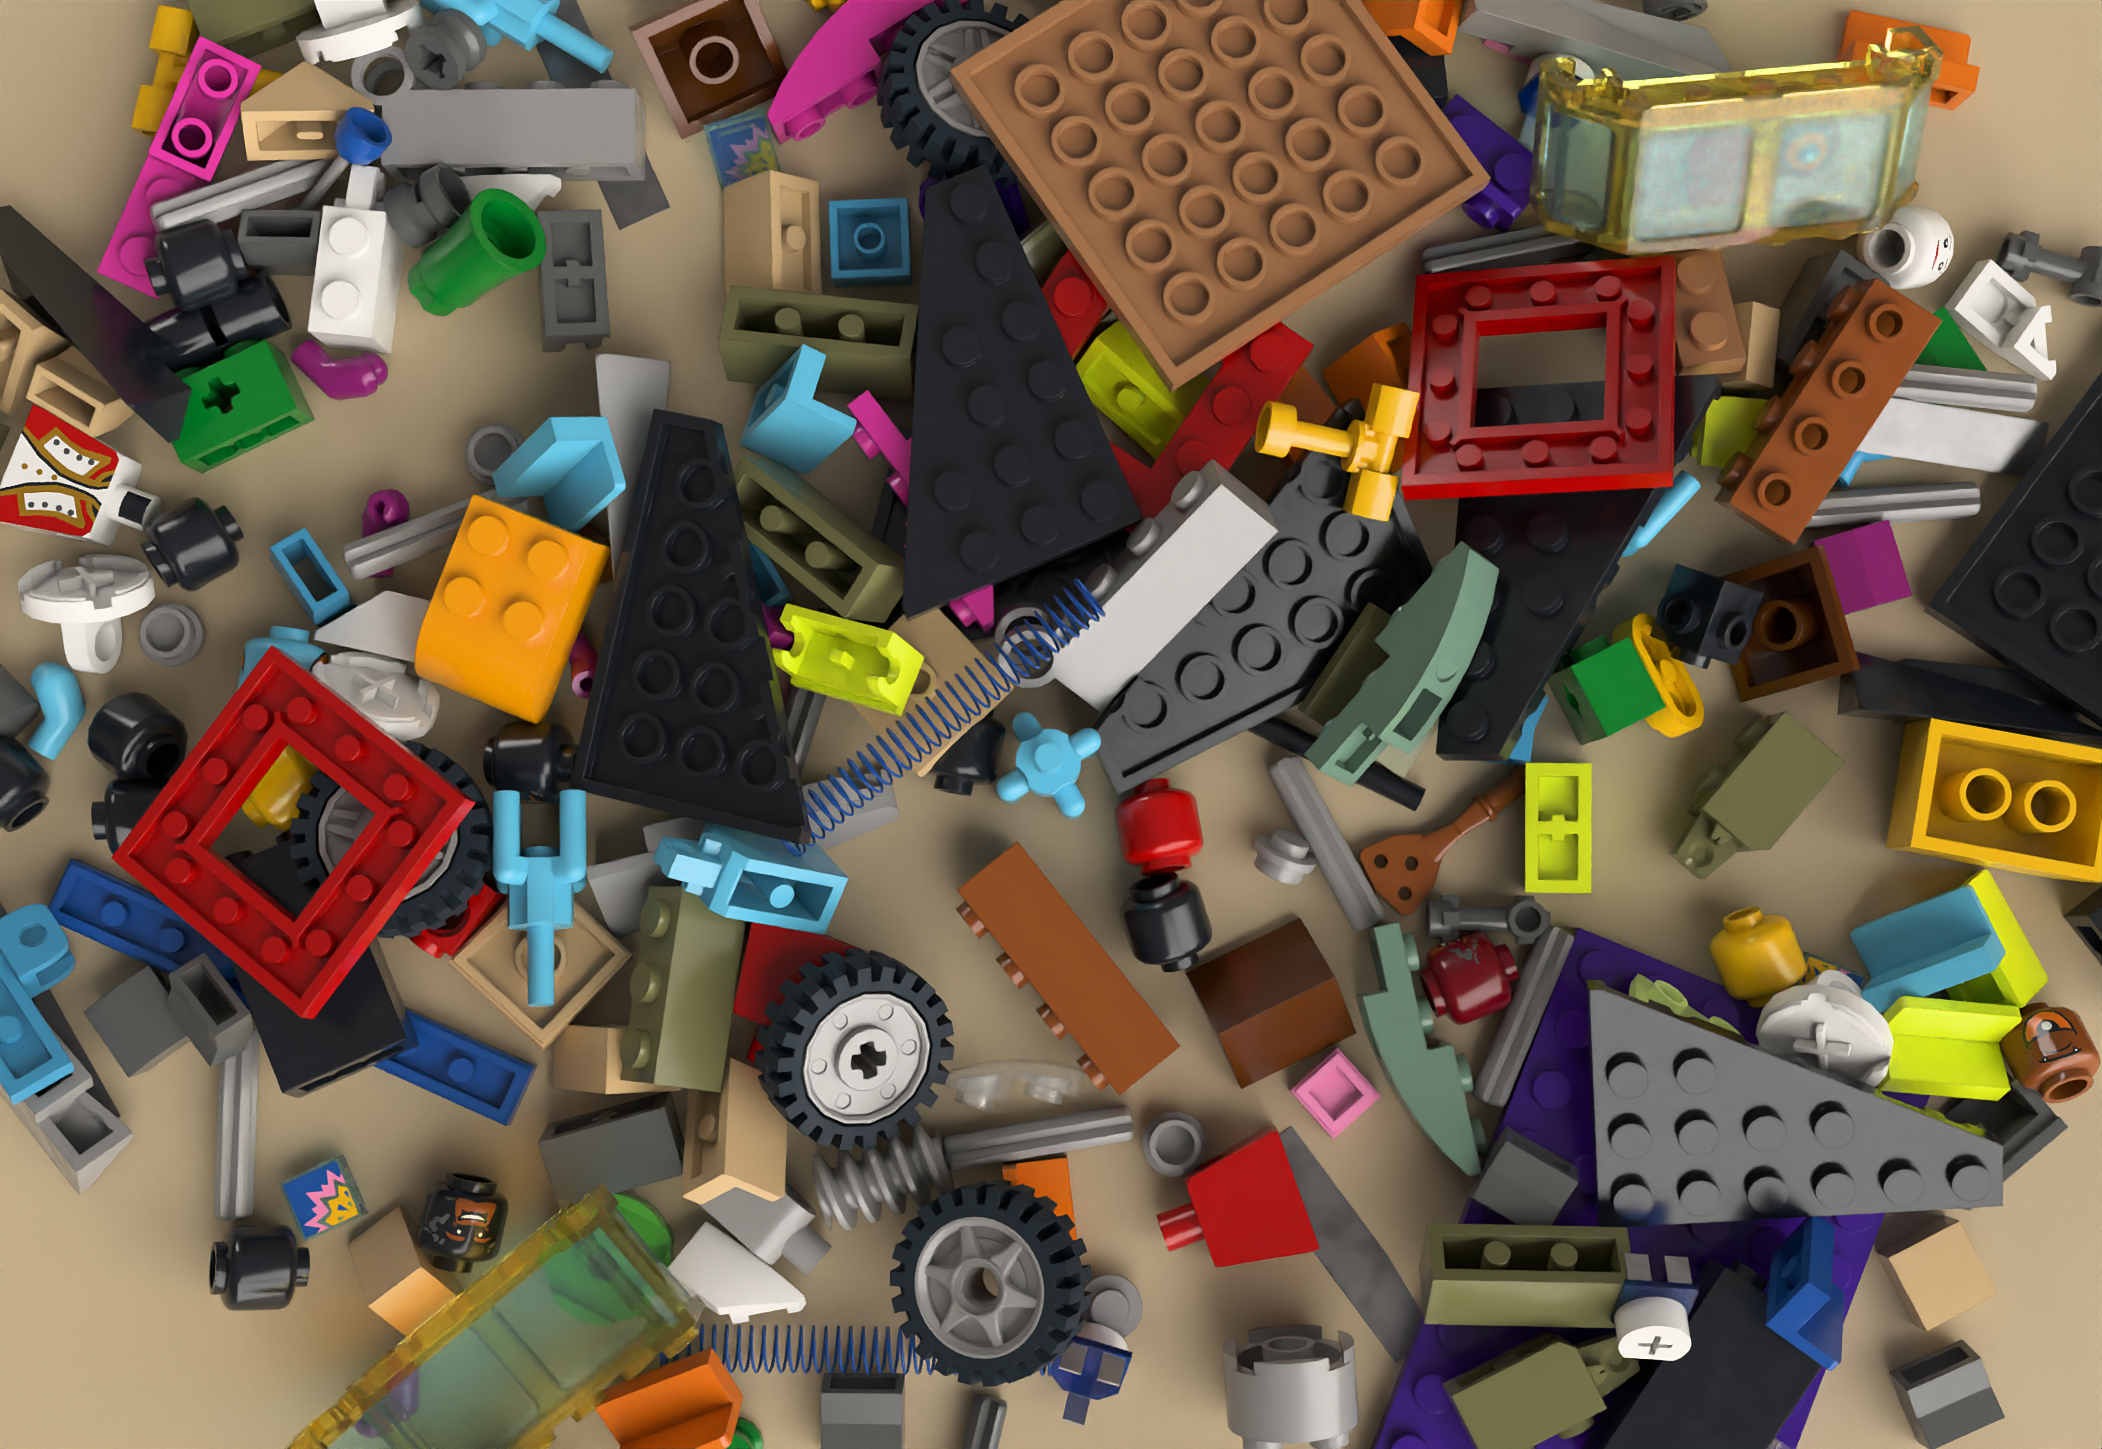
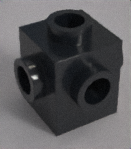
[1650,563,1764,669]

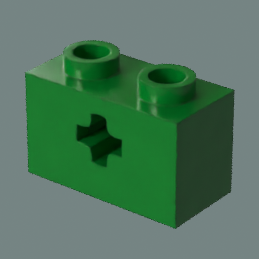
[171,340,315,474]
[1547,634,1666,745]

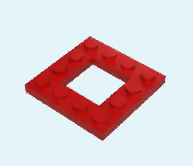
[1041,249,1314,534]
[1401,255,1676,500]
[111,645,476,1019]

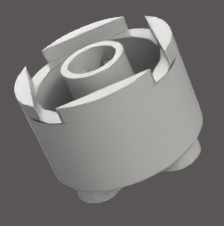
[1222,1324,1359,1449]

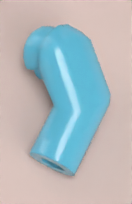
[27,661,86,760]

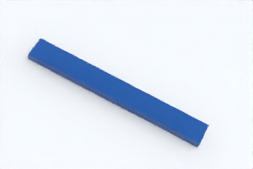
[48,859,537,1126]

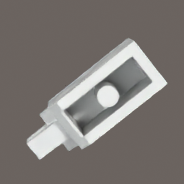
[308,165,405,354]

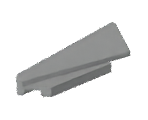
[1457,0,1754,108]
[595,353,671,584]
[586,769,899,938]
[0,1022,133,1195]

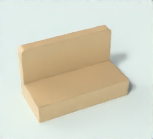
[723,170,822,300]
[681,1057,788,1205]

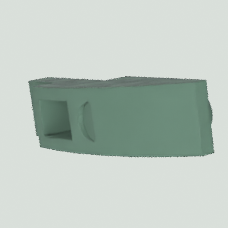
[1304,541,1499,787]
[1355,922,1487,1176]

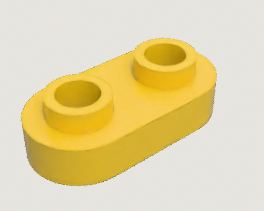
[1611,613,1704,738]

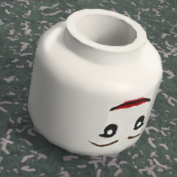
[1856,206,1954,289]

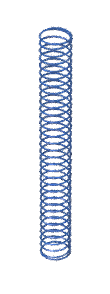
[779,578,1105,857]
[660,1323,1051,1376]

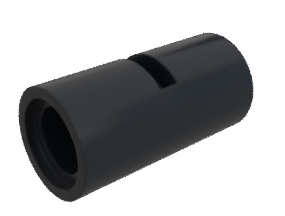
[144,270,292,373]

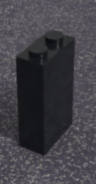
[224,829,420,1098]
[1581,1258,1822,1449]

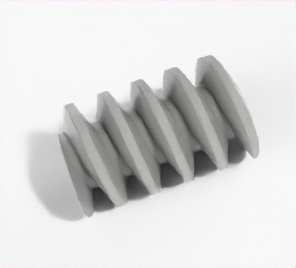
[813,1124,955,1230]

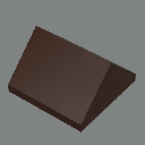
[629,0,788,140]
[1721,544,1860,703]
[1185,918,1356,1089]

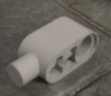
[699,1182,832,1276]

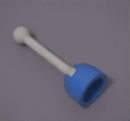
[288,107,392,210]

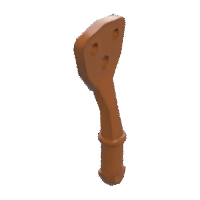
[1358,765,1526,916]

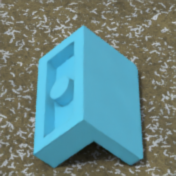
[739,344,857,474]
[492,417,626,533]
[1850,884,2006,1013]

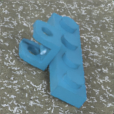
[0,904,76,1105]

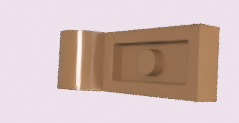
[1636,209,1747,376]

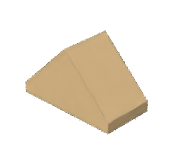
[241,61,374,161]
[0,287,72,416]
[553,1023,683,1094]
[347,1205,477,1349]

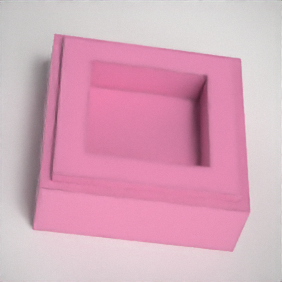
[1288,1047,1381,1139]

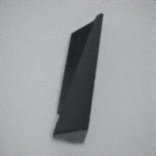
[0,205,192,443]
[1837,651,2102,745]

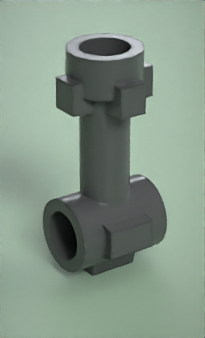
[1996,230,2102,307]
[1426,895,1551,944]

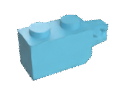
[653,822,849,935]

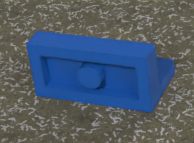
[1765,1216,1844,1371]

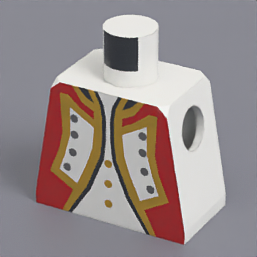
[0,405,161,546]

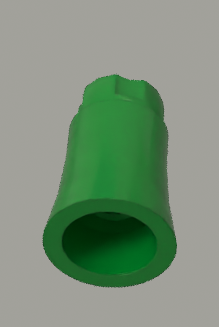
[407,188,546,316]

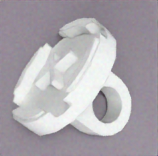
[296,0,426,64]
[18,554,155,674]
[312,652,440,742]
[1756,969,1894,1087]

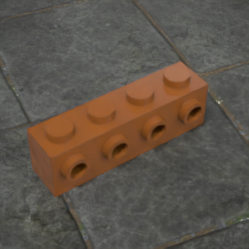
[1714,278,1943,544]
[956,841,1181,1096]

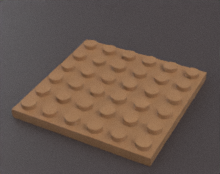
[949,0,1491,393]

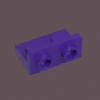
[1442,94,1555,232]

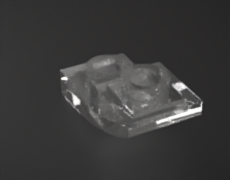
[945,1059,1084,1111]

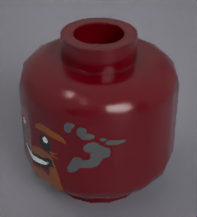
[1418,931,1519,1025]

